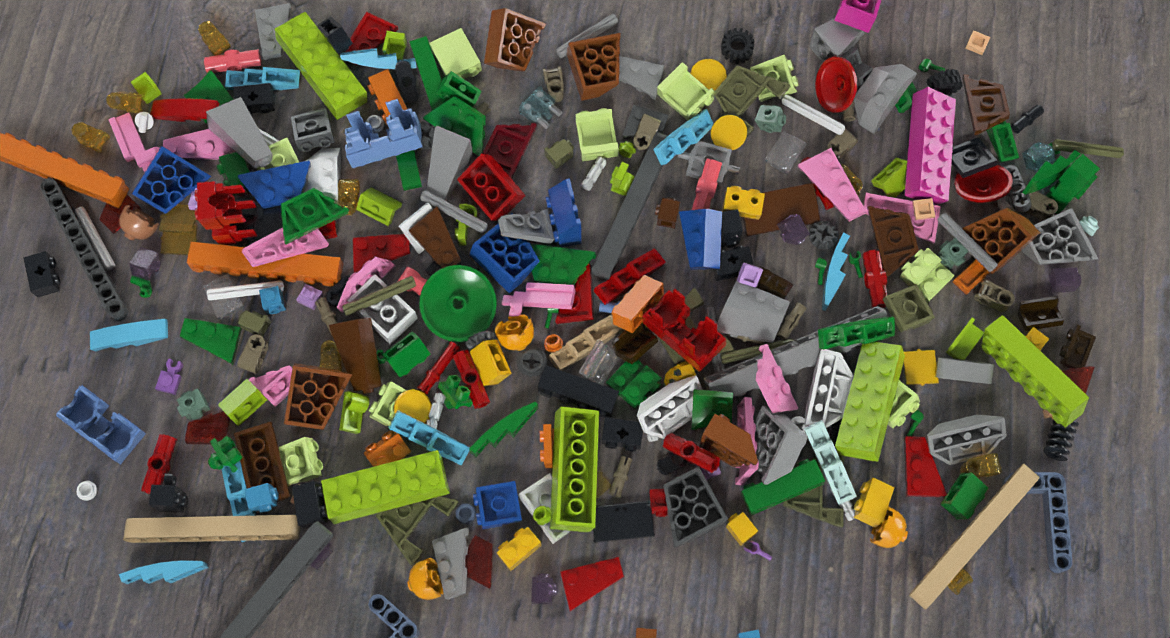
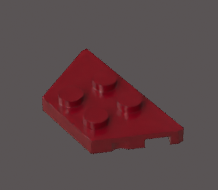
[483,123,537,179]

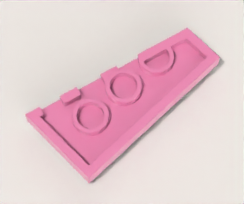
[163,129,235,160]
[797,148,866,222]
[863,193,941,244]
[242,227,329,267]
[735,397,759,485]

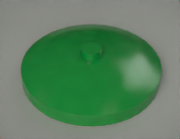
[419,265,497,342]

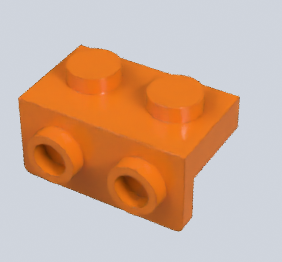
[540,424,554,468]
[363,430,412,467]

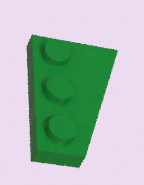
[180,318,242,365]

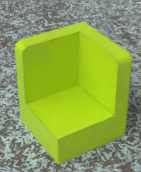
[383,31,407,60]
[131,72,162,104]

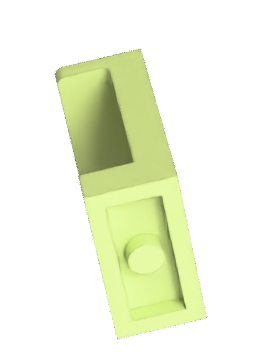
[429,28,482,79]
[657,62,714,121]
[575,108,619,161]

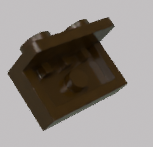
[756,266,794,300]
[1018,296,1064,331]
[612,323,658,364]
[1059,324,1096,372]

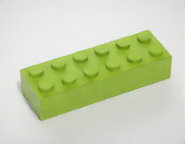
[274,12,367,120]
[981,315,1089,428]
[835,342,905,462]
[550,406,599,532]
[321,450,450,524]

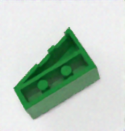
[1045,154,1100,214]

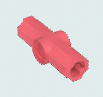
[204,49,262,73]
[692,159,722,210]

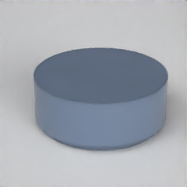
[456,503,476,524]

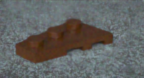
[409,207,461,269]

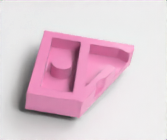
[249,365,292,407]

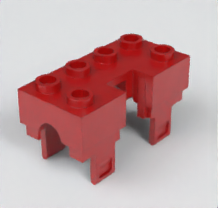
[194,181,257,245]
[642,289,726,372]

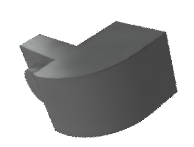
[841,47,873,90]

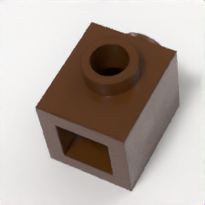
[655,197,680,229]

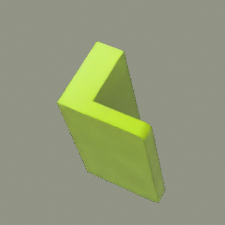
[871,157,907,198]
[356,187,402,226]
[946,317,984,360]
[218,379,267,426]

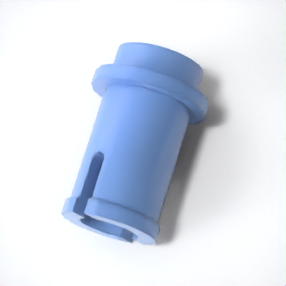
[599,301,620,313]

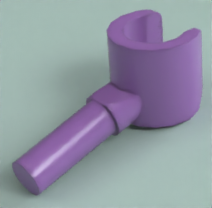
[744,540,772,561]

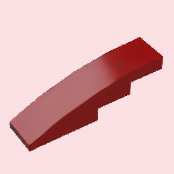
[150,98,220,122]
[593,248,666,305]

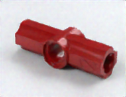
[862,250,888,308]
[453,350,490,409]
[663,432,720,473]
[141,434,177,494]

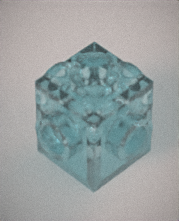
[1022,142,1056,172]

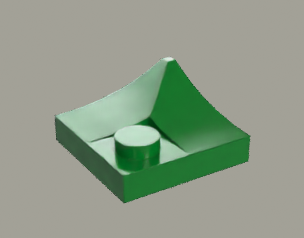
[184,70,234,124]
[691,389,733,430]

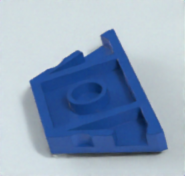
[238,161,311,209]

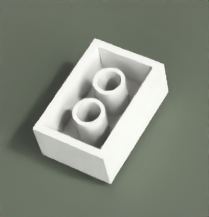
[347,274,418,345]

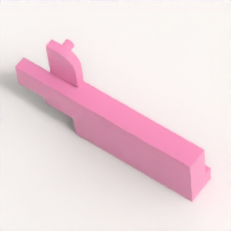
[108,112,159,172]
[502,283,576,316]

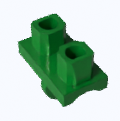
[438,375,473,410]
[208,436,243,473]

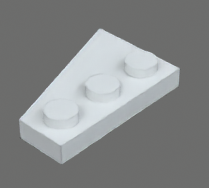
[518,473,570,544]

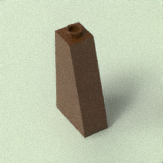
[329,318,382,394]

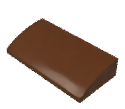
[742,183,820,237]
[234,421,290,503]

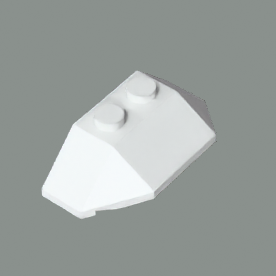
[302,148,341,206]
[805,349,853,428]
[637,376,703,439]

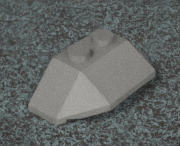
[854,64,917,134]
[927,415,1007,465]

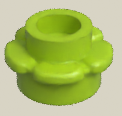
[619,141,636,158]
[533,506,552,526]

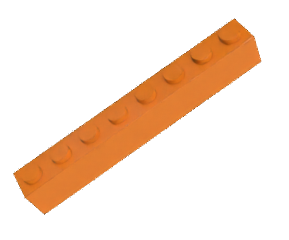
[0,133,129,208]
[187,242,343,287]

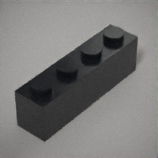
[538,365,619,418]

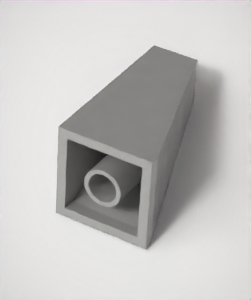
[809,18,865,62]
[206,97,272,168]
[426,125,473,209]

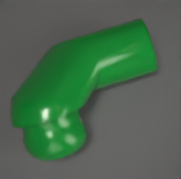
[130,274,153,298]

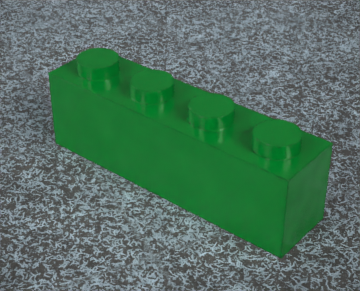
[741,459,825,516]

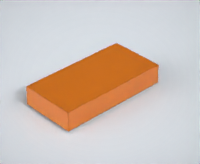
[953,260,990,295]

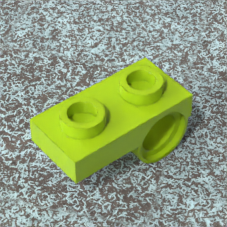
[610,162,635,196]
[455,204,478,246]
[339,391,369,434]

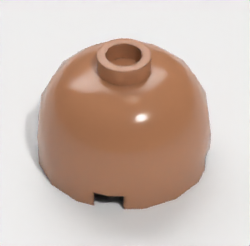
[119,205,159,241]

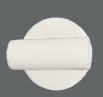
[135,112,154,133]

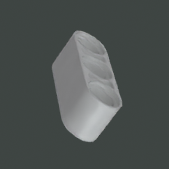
[935,357,994,384]

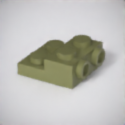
[882,284,935,332]

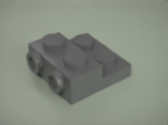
[291,108,335,152]

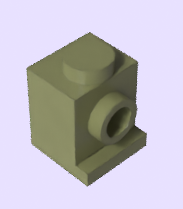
[544,139,574,169]
[238,310,271,337]

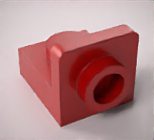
[649,489,668,517]

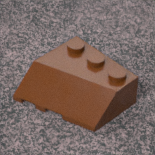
[484,8,546,72]
[566,33,621,101]
[962,208,1040,274]
[284,363,352,430]
[699,414,758,467]

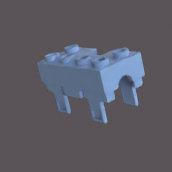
[345,99,423,168]
[56,385,146,465]

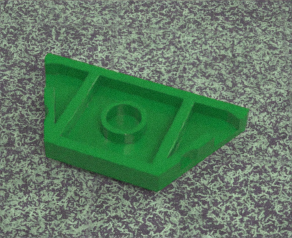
[423,96,486,156]
[281,188,349,245]
[530,244,596,285]

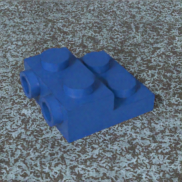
[473,481,522,529]

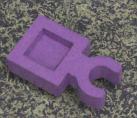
[155,359,183,395]

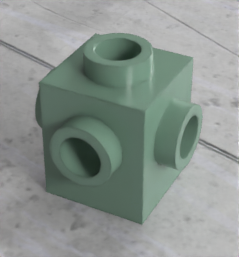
[755,105,786,133]
[937,238,969,271]
[176,388,211,420]

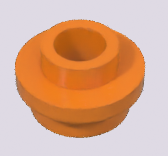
[544,334,563,352]

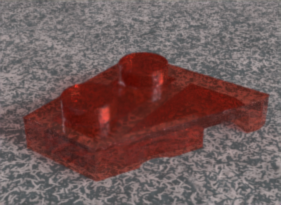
[185,411,230,445]

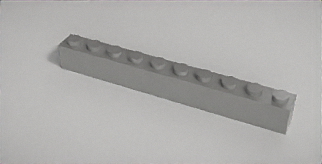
[703,306,888,397]

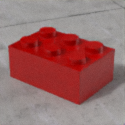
[457,153,526,221]

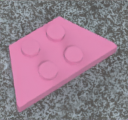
[337,257,396,313]
[756,344,798,414]

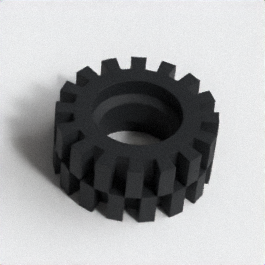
[721,28,755,64]
[926,69,963,96]

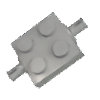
[678,141,740,185]

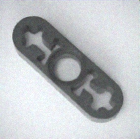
[1004,165,1032,212]

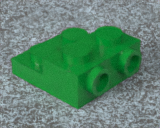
[606,360,661,409]

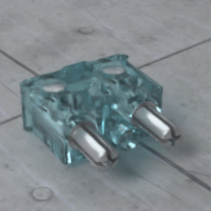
[519,86,562,129]

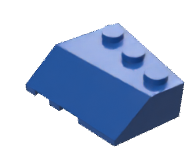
[131,146,212,214]
[545,178,582,248]
[679,209,722,270]
[469,213,539,293]

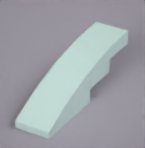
[804,420,857,505]

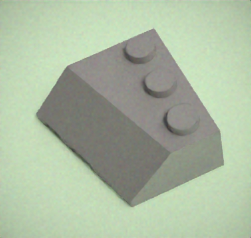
[1022,208,1098,265]
[717,280,790,343]
[755,405,808,485]

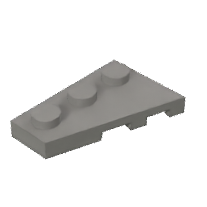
[255,3,291,60]
[619,56,664,101]
[498,209,555,244]
[432,528,469,599]

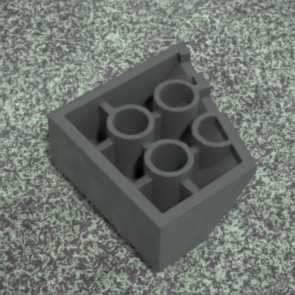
[663,466,728,548]

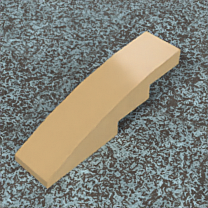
[548,314,624,371]

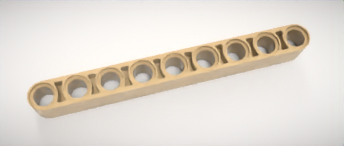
[909,463,1040,610]
[123,515,300,543]

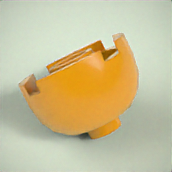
[495,314,535,351]
[870,506,908,548]
[407,557,444,600]

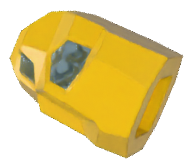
[664,361,696,386]

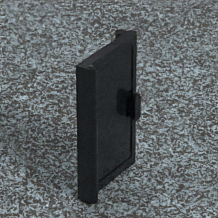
[251,203,283,243]
[593,500,655,543]

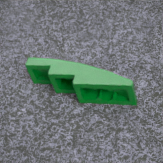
[409,36,446,111]
[986,120,1019,163]
[396,150,422,191]
[1022,150,1081,195]
[818,317,895,350]
[469,402,539,458]

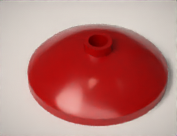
[815,57,857,113]
[954,165,1013,203]

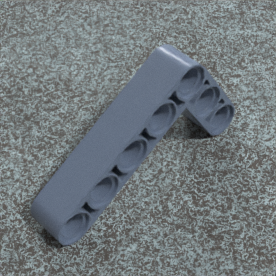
[1002,472,1072,574]
[368,594,419,638]

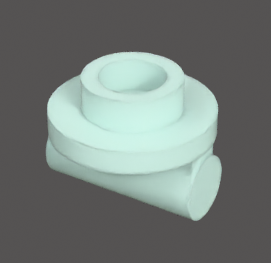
[1079,216,1099,237]

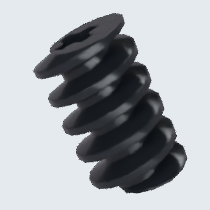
[1043,419,1079,461]

